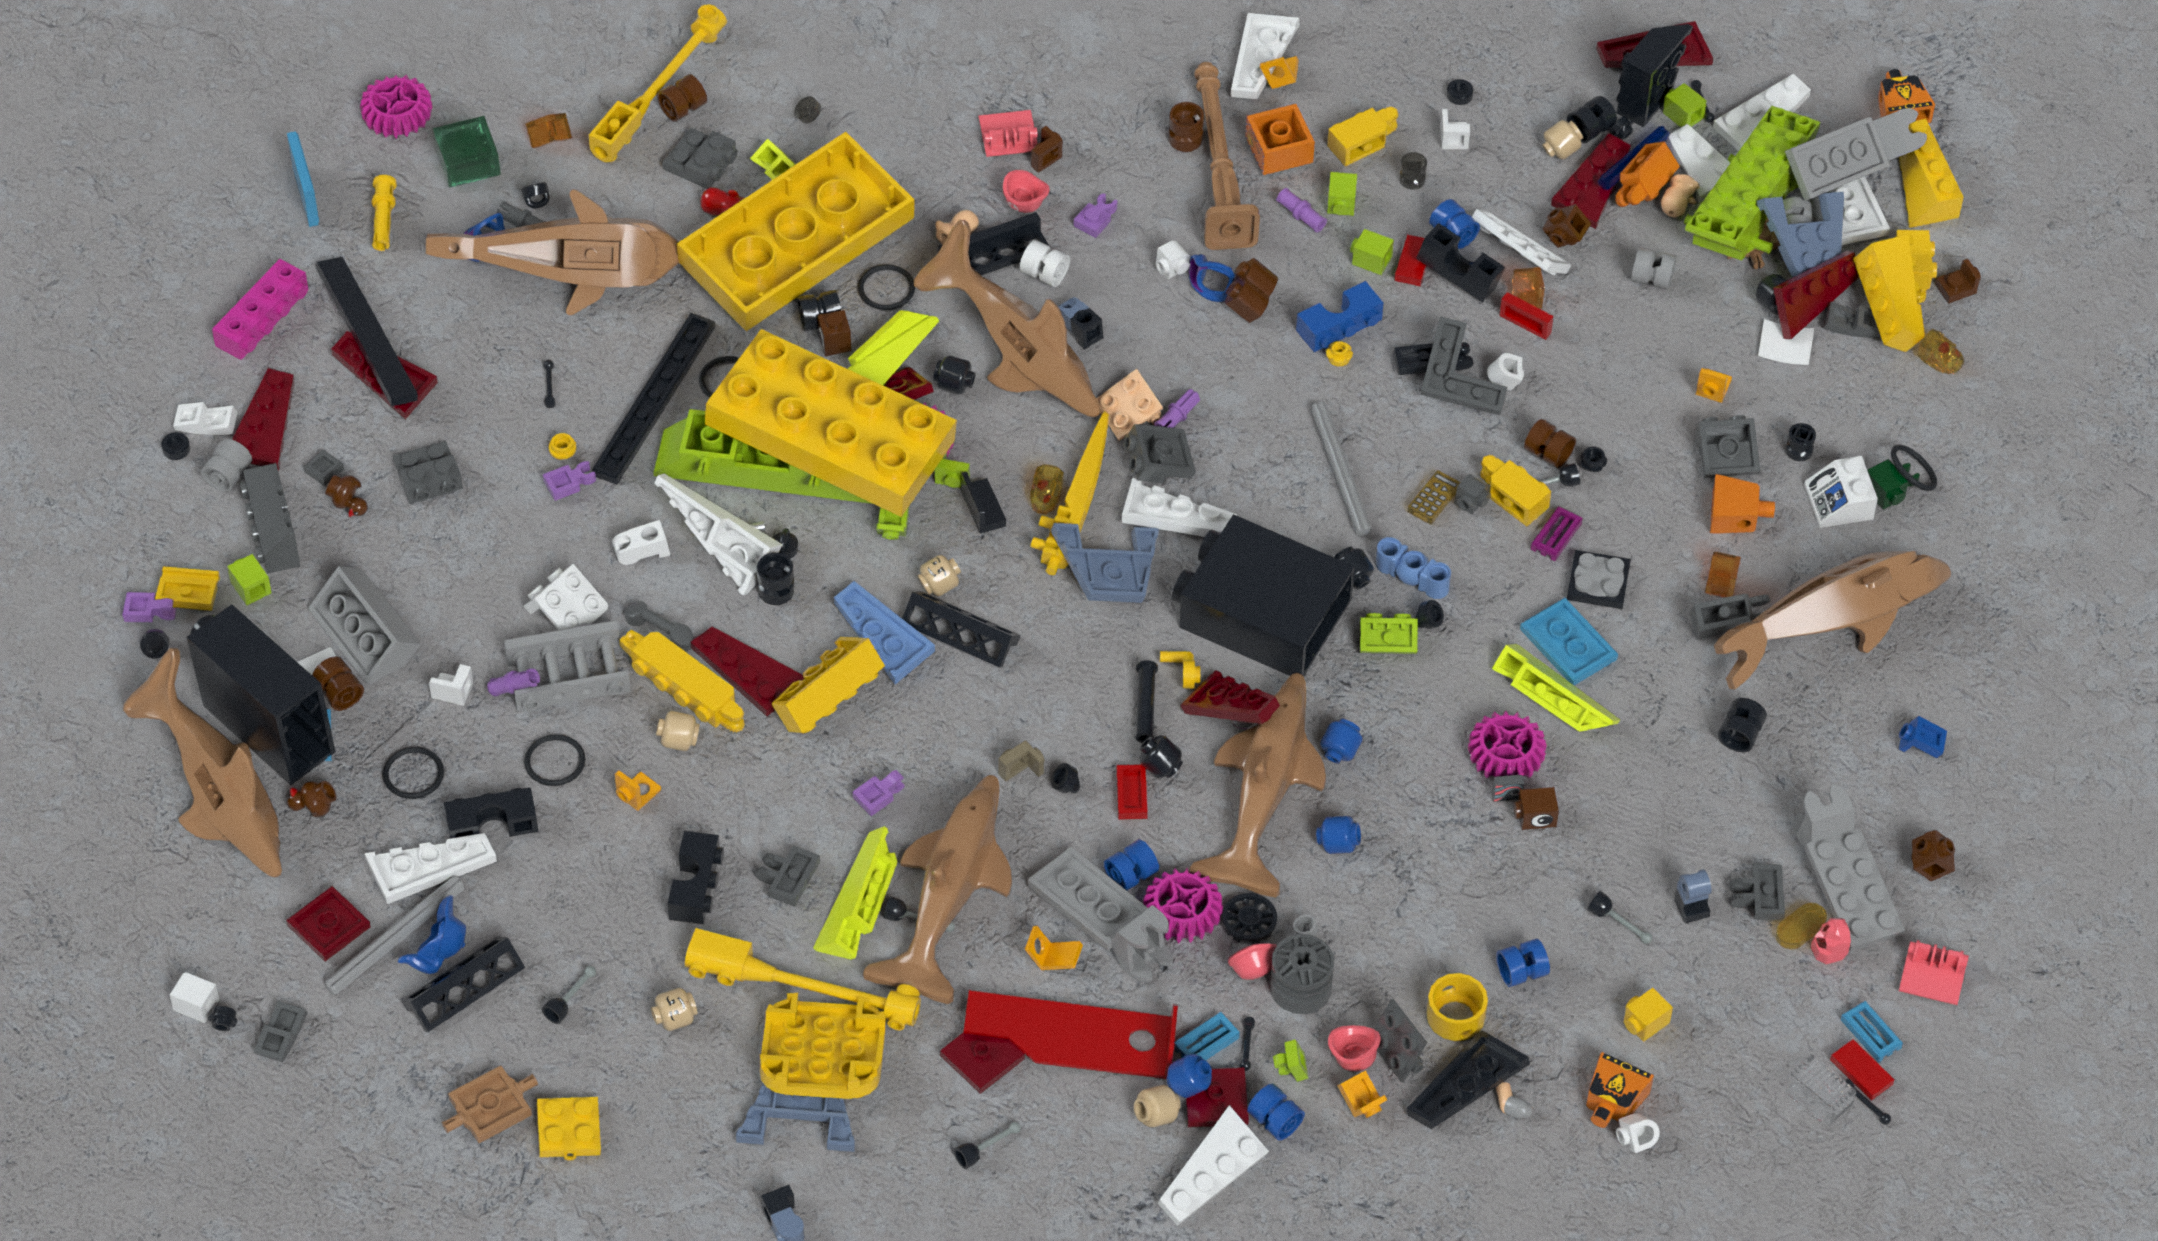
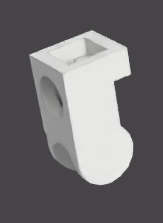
[612,520,670,565]

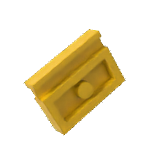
[155,566,220,611]

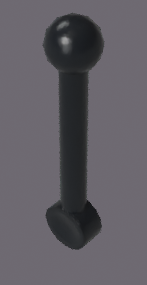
[1691,80,1714,123]
[543,360,556,408]
[1239,1017,1255,1071]
[1841,1078,1891,1125]

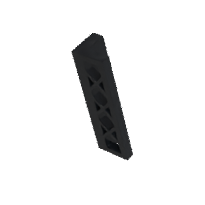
[938,212,1050,275]
[902,591,1021,668]
[401,937,525,1032]

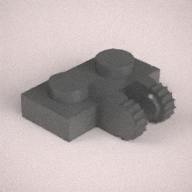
[755,846,820,907]
[1729,864,1785,920]

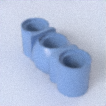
[1376,537,1451,599]

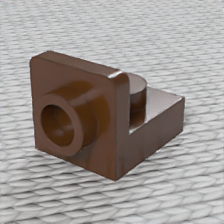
[1031,126,1063,173]
[1935,258,1981,304]

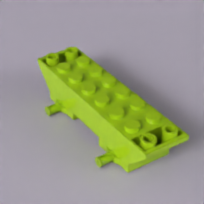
[1684,105,1820,261]
[653,409,873,504]

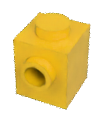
[1623,987,1673,1042]

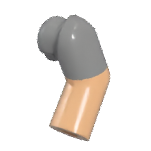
[1495,1082,1533,1119]

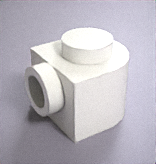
[1156,241,1191,279]
[1487,353,1524,391]
[1616,1113,1660,1153]

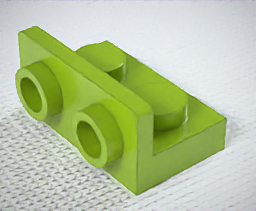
[1359,613,1418,654]

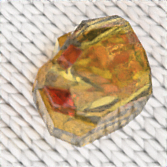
[1917,329,1964,374]
[1030,464,1064,515]

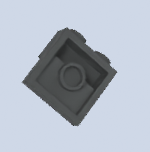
[662,128,738,189]
[1696,415,1761,478]
[1123,424,1196,483]
[393,441,463,504]

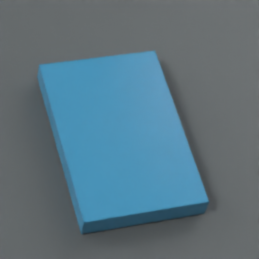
[287,131,319,227]
[1520,598,1618,685]

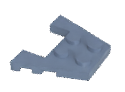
[1757,192,1844,278]
[1051,523,1159,603]
[736,1083,855,1152]

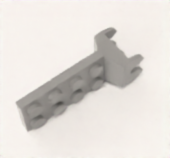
[1785,108,1927,201]
[1793,784,1905,952]
[1028,847,1173,982]

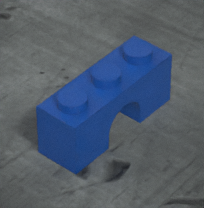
[1296,281,1384,352]

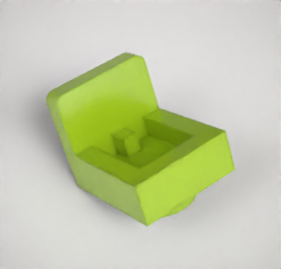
[933,452,970,488]
[876,507,909,540]

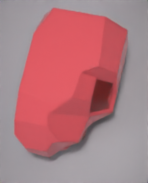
[1811,918,1851,965]

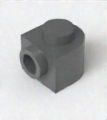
[1454,474,1491,514]

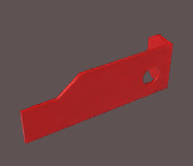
[963,990,1178,1079]

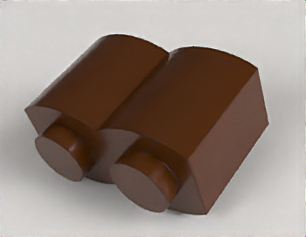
[1225,258,1278,323]

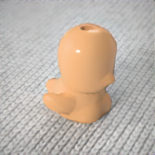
[1661,174,1700,218]
[935,210,979,244]

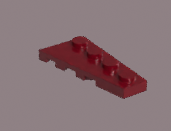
[1596,21,1713,68]
[1551,133,1631,229]
[1773,251,1859,339]
[331,331,438,420]
[232,368,295,471]
[691,626,805,717]
[1180,670,1280,724]

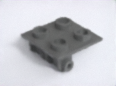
[1374,999,1427,1083]

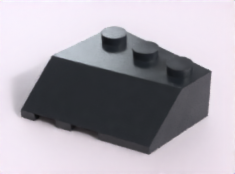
[1616,24,1693,128]

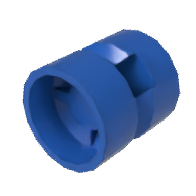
[1429,199,1480,250]
[1104,839,1159,891]
[1496,938,1550,987]
[1247,1083,1305,1141]

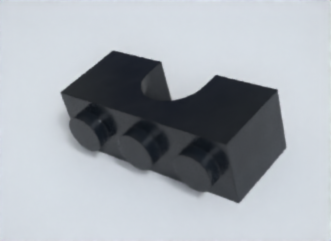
[1416,223,1505,303]
[444,787,538,839]
[667,831,724,924]

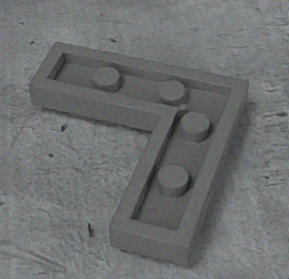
[1420,316,1508,415]

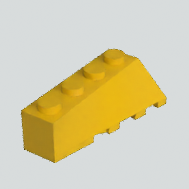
[1899,119,1964,228]
[1853,234,1925,352]
[772,636,885,734]

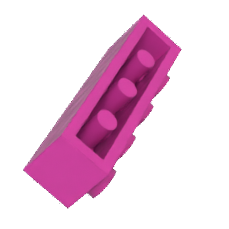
[212,259,309,360]

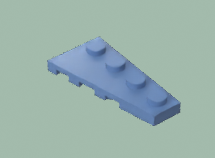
[834,581,935,684]

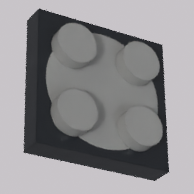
[1567,550,1631,609]

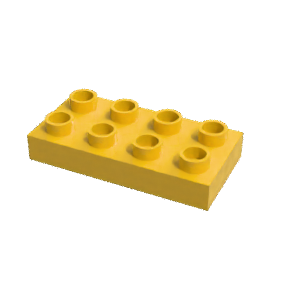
[677,131,915,332]
[705,329,957,517]

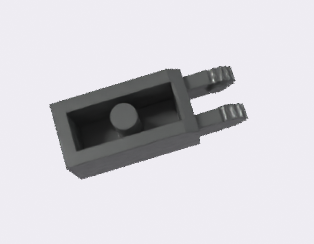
[1690,594,1771,640]

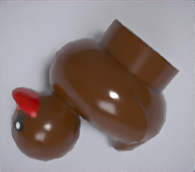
[325,475,368,517]
[287,780,337,817]

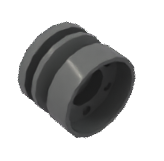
[1270,934,1334,1014]

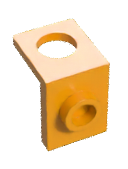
[1260,56,1299,89]
[1696,368,1732,403]
[615,770,661,811]
[1025,926,1083,970]

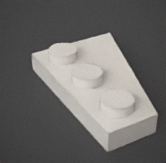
[1667,124,1730,203]

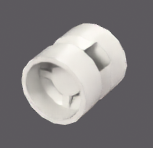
[1020,240,1070,287]

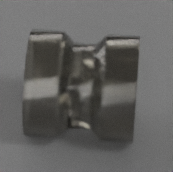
[1399,152,1427,190]

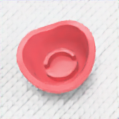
[1003,170,1050,213]
[1228,944,1277,980]
[1328,1026,1381,1072]

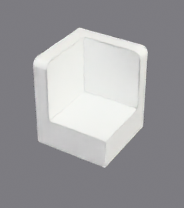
[1440,109,1470,149]
[429,664,473,706]
[170,972,219,1023]

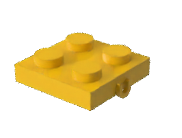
[537,1097,601,1161]

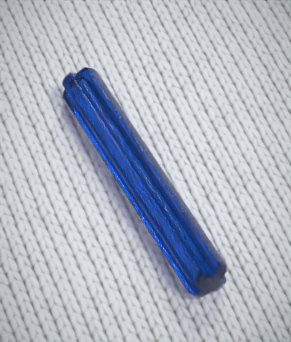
[1598,126,1670,190]

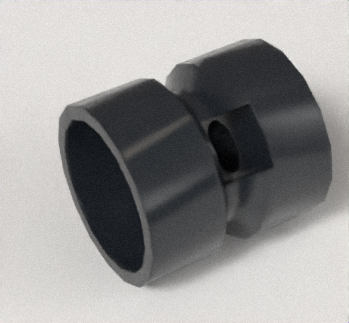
[1567,96,1617,143]
[797,290,841,331]
[757,553,794,605]
[1718,698,1767,752]

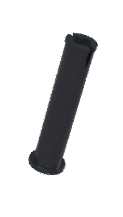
[1136,660,1158,743]

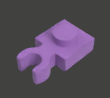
[1074,193,1118,238]
[543,461,596,501]

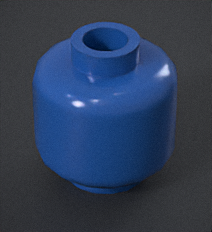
[1320,719,1363,764]
[1316,816,1361,854]
[1167,1054,1212,1098]

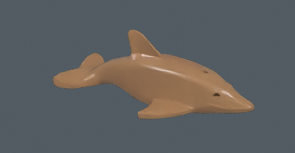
[914,220,1101,417]
[123,648,282,878]
[1189,673,1326,898]
[863,775,1012,1004]

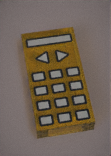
[1407,470,1461,525]

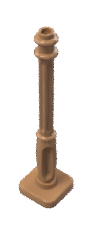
[1194,62,1260,250]

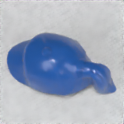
[398,895,466,974]

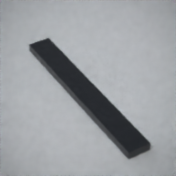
[317,257,418,406]
[592,313,716,485]

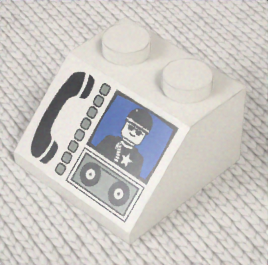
[1804,456,1878,528]

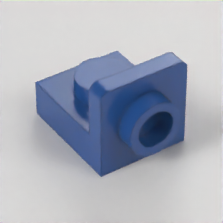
[1899,716,1947,758]

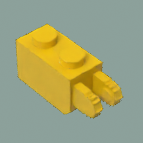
[1327,106,1399,166]
[1895,230,1937,304]
[1480,454,1551,527]

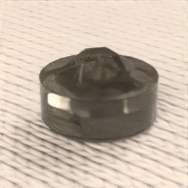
[794,96,821,124]

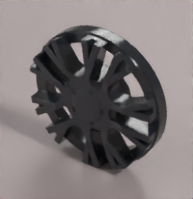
[1222,893,1277,944]

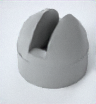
[1293,914,1318,937]

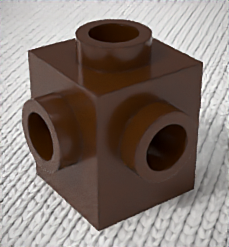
[1542,204,1591,248]
[1911,830,1955,882]

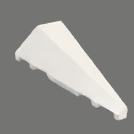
[655,474,782,595]

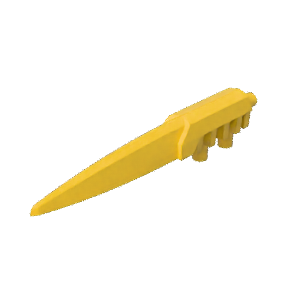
[1030,411,1109,575]

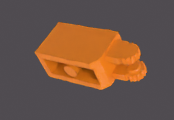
[1615,141,1680,207]

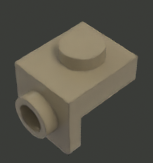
[998,740,1045,782]

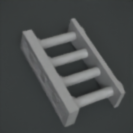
[504,620,631,712]

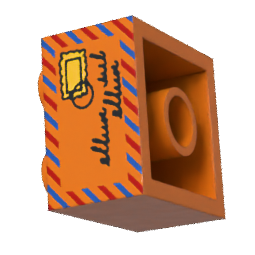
[1245,104,1315,175]

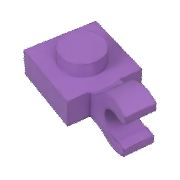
[122,592,176,622]
[852,770,905,816]

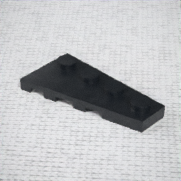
[1407,1030,1530,1129]

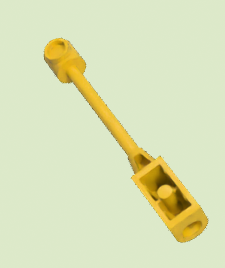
[589,4,727,162]
[685,928,921,1031]

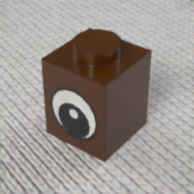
[818,310,852,356]
[1514,787,1559,830]

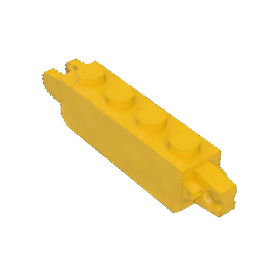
[620,630,745,733]

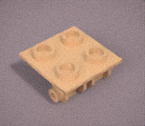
[1096,369,1163,441]

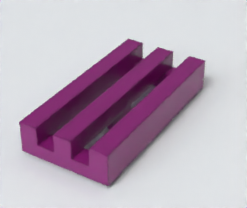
[1531,506,1583,561]

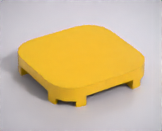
[760,993,886,1099]

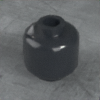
[1756,274,1787,314]
[933,355,976,395]
[1334,546,1374,590]
[1140,735,1183,778]

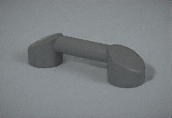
[625,601,694,652]

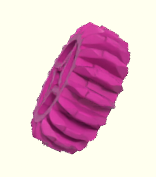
[360,74,433,139]
[1468,710,1547,778]
[1143,868,1223,944]

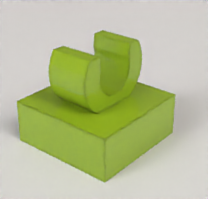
[1273,1039,1309,1082]

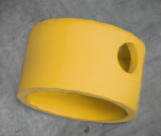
[1426,973,1488,1041]

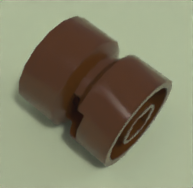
[657,74,707,122]
[1169,102,1204,152]
[1524,419,1576,468]
[312,656,364,711]

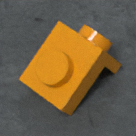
[1337,1070,1387,1118]

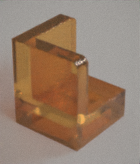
[525,113,572,148]
[1511,267,1545,309]
[1705,551,1741,597]

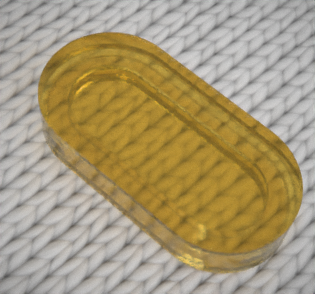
[1776,903,1827,949]

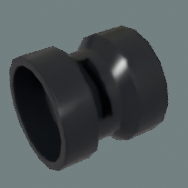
[1785,423,1816,462]

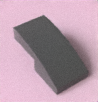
[1824,302,1881,338]
[254,1001,308,1062]

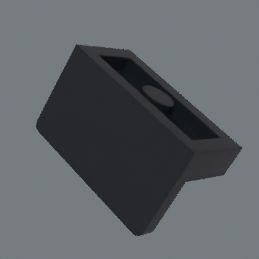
[961,471,1006,534]

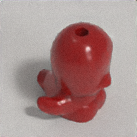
[700,187,745,216]

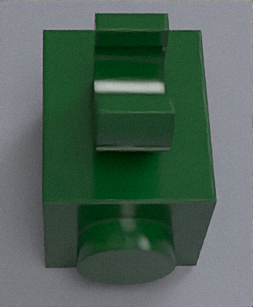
[1867,459,1920,510]

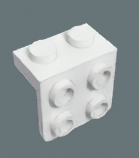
[523,564,608,630]

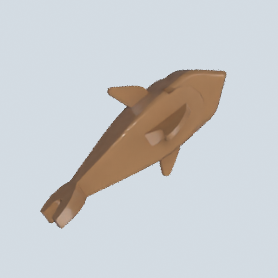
[426,189,679,315]
[1714,551,1951,690]

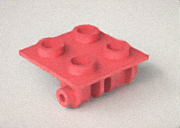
[979,110,1038,157]
[1899,940,1969,1005]

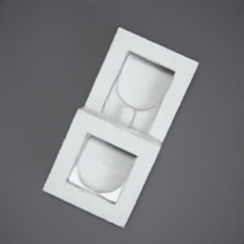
[173,402,237,435]

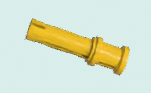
[371,175,397,251]

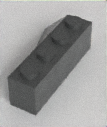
[240,463,301,574]

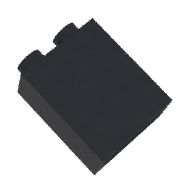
[1172,514,1355,677]
[186,604,336,785]

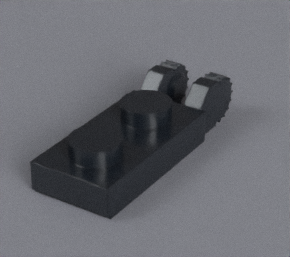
[1394,342,1474,375]

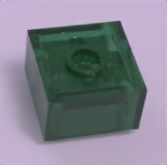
[433,116,501,188]

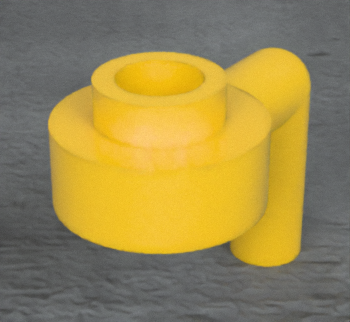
[1160,651,1200,689]

